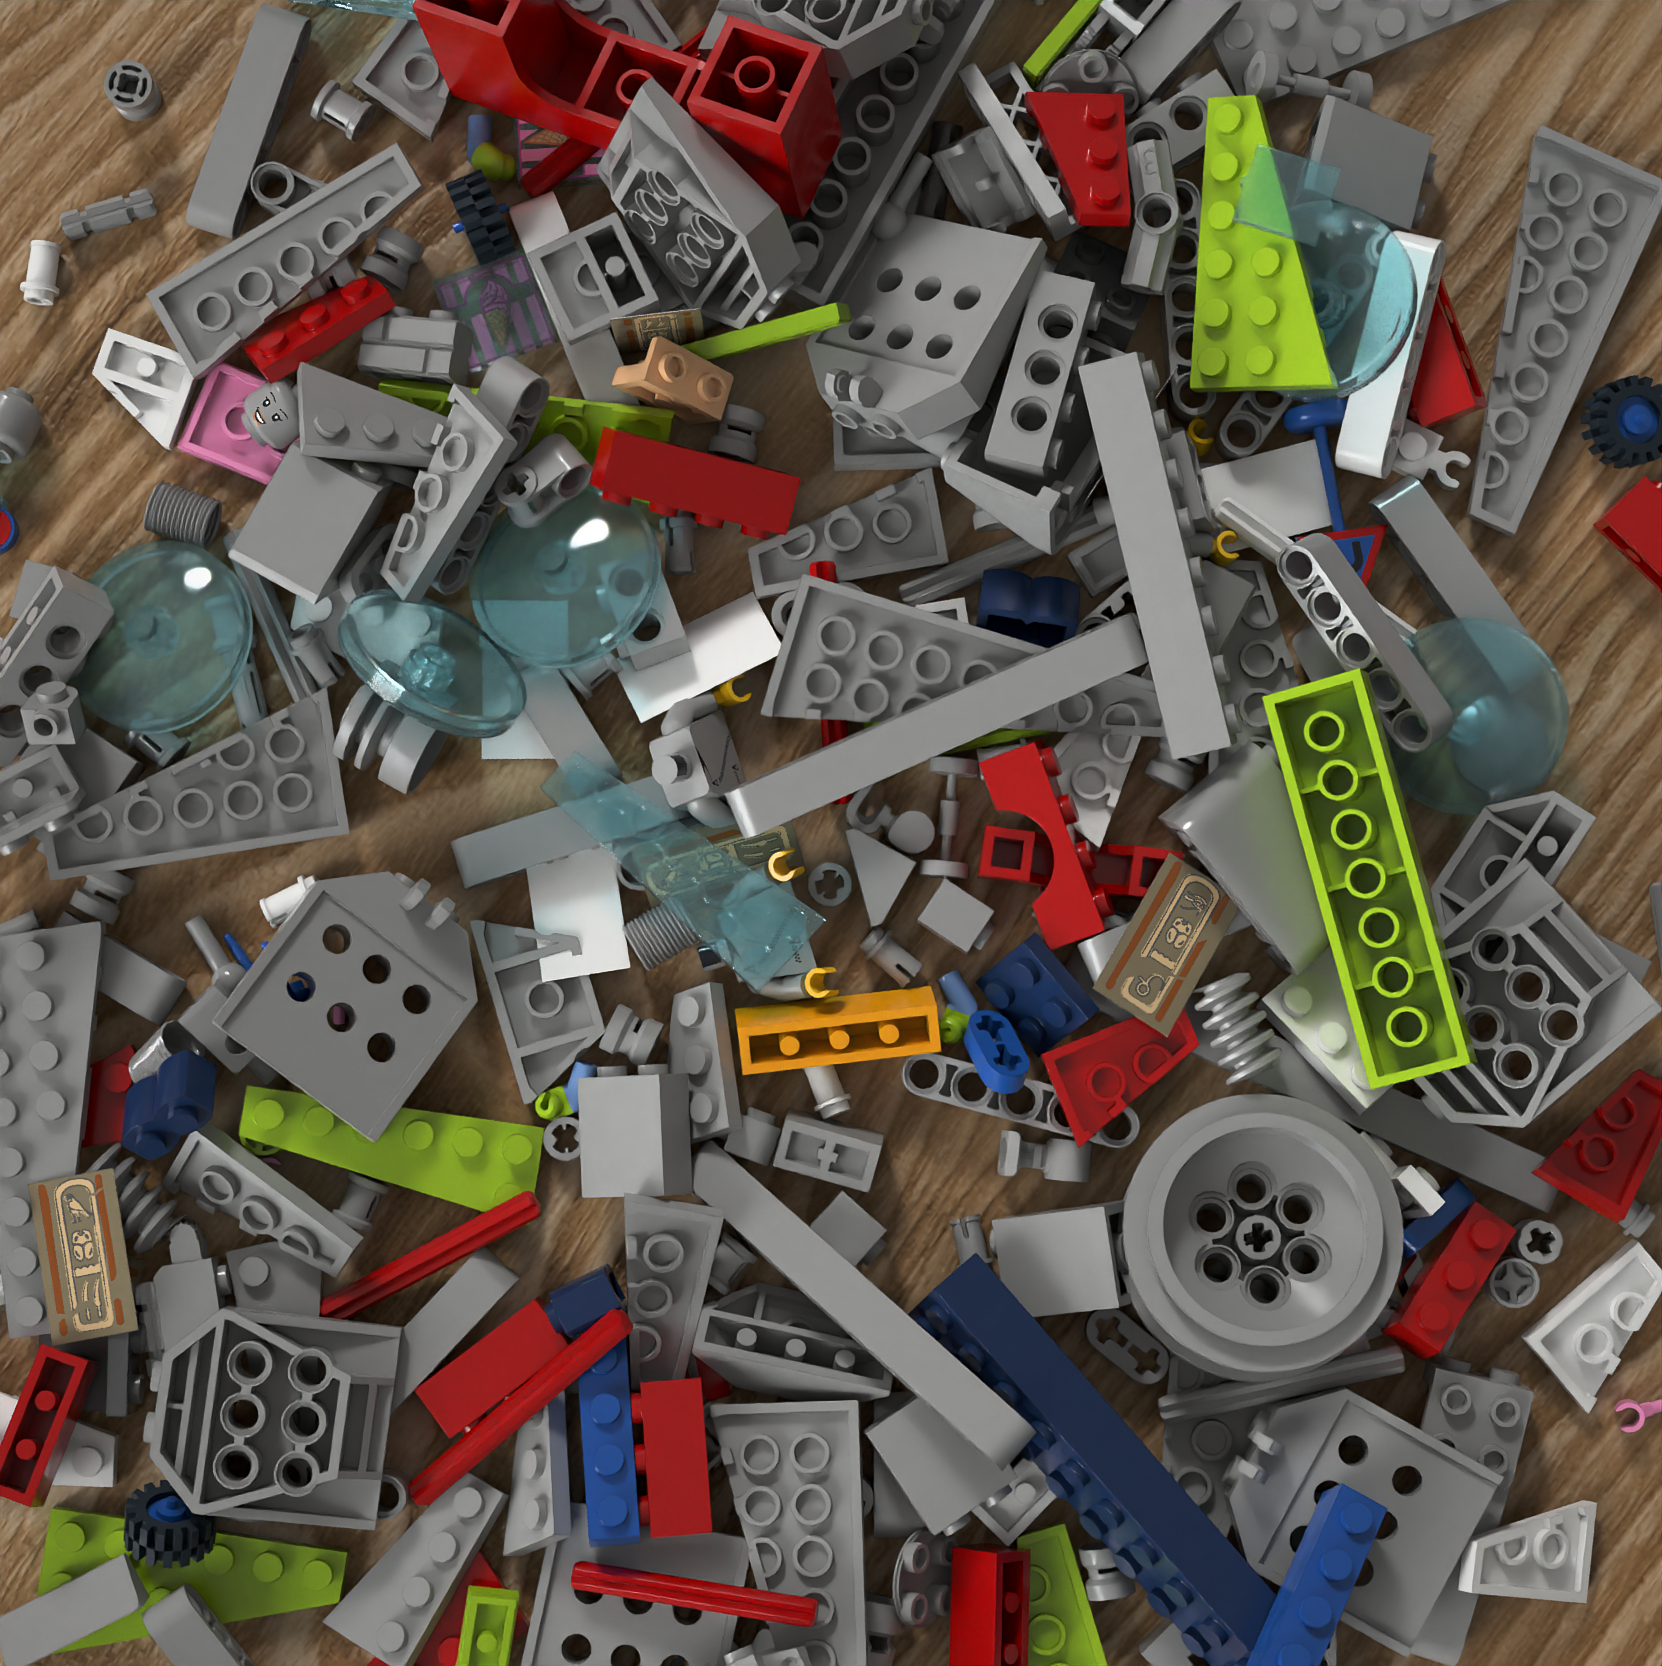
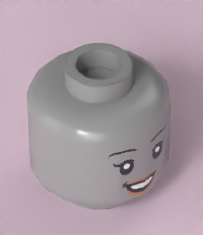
[241,377,300,449]

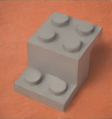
[527,211,686,346]

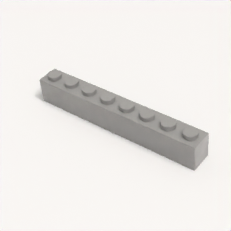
[1078,351,1242,760]

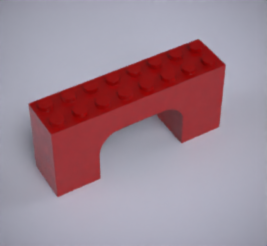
[412,0,843,220]

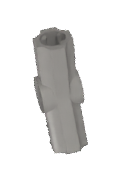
[1121,139,1184,296]

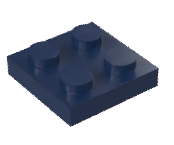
[975,932,1100,1058]

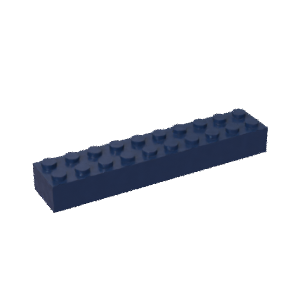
[908,1253,1277,1666]

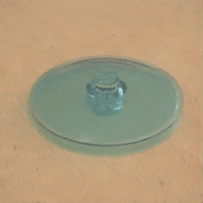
[1271,202,1418,402]
[469,485,661,668]
[64,540,253,734]
[337,589,527,738]
[1387,617,1570,815]

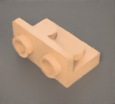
[611,336,734,425]

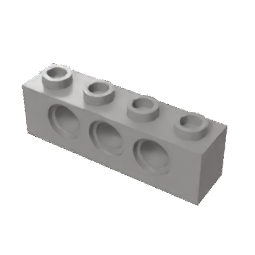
[1052,69,1235,232]
[984,270,1103,483]
[0,565,115,768]

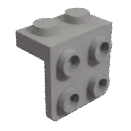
[0,744,86,856]
[1420,1355,1535,1488]

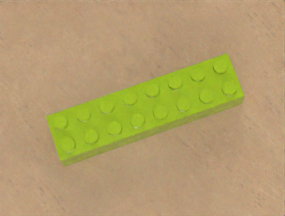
[1262,668,1477,1090]

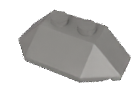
[1430,790,1597,963]
[692,1283,893,1403]

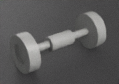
[1245,50,1373,110]
[919,756,979,880]

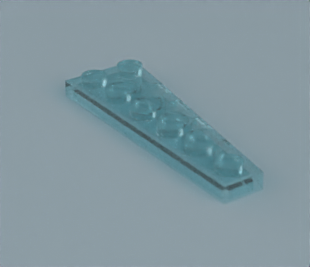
[540,751,826,994]

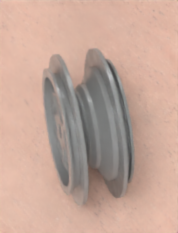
[1117,1093,1404,1382]

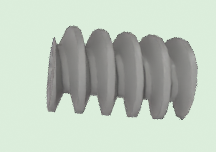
[1192,973,1282,1086]
[86,1143,188,1254]

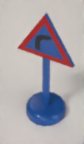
[1282,399,1388,588]

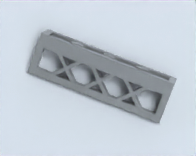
[957,61,1085,242]

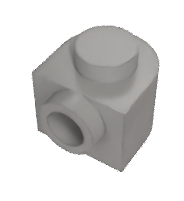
[20,681,86,745]
[717,1107,782,1167]

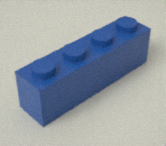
[575,1336,640,1548]
[1246,1483,1388,1666]

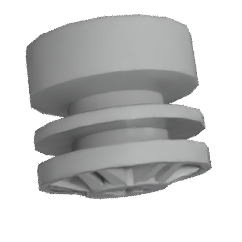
[332,665,458,796]

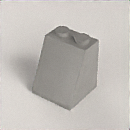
[1290,95,1437,235]
[228,440,394,605]
[990,1199,1132,1317]

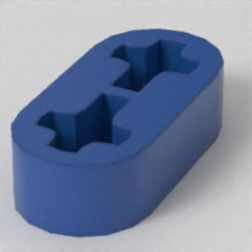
[963,1010,1030,1094]
[1403,1177,1475,1259]

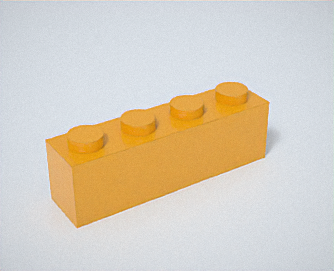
[735,986,941,1075]

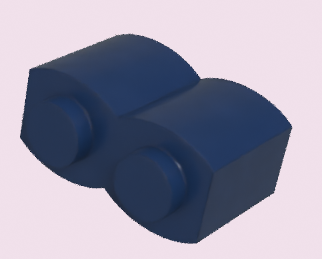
[975,569,1081,648]
[121,1050,216,1160]
[544,1263,627,1338]

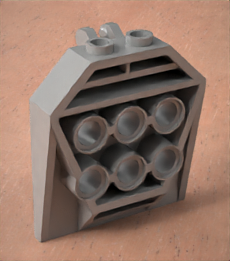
[698,0,956,80]
[596,77,819,330]
[806,213,1048,441]
[1407,858,1662,1128]
[211,871,478,1143]
[143,1306,403,1531]
[1222,1386,1504,1658]
[521,1500,750,1666]

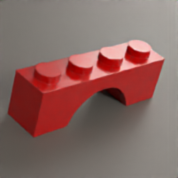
[979,739,1114,950]
[977,825,1184,900]

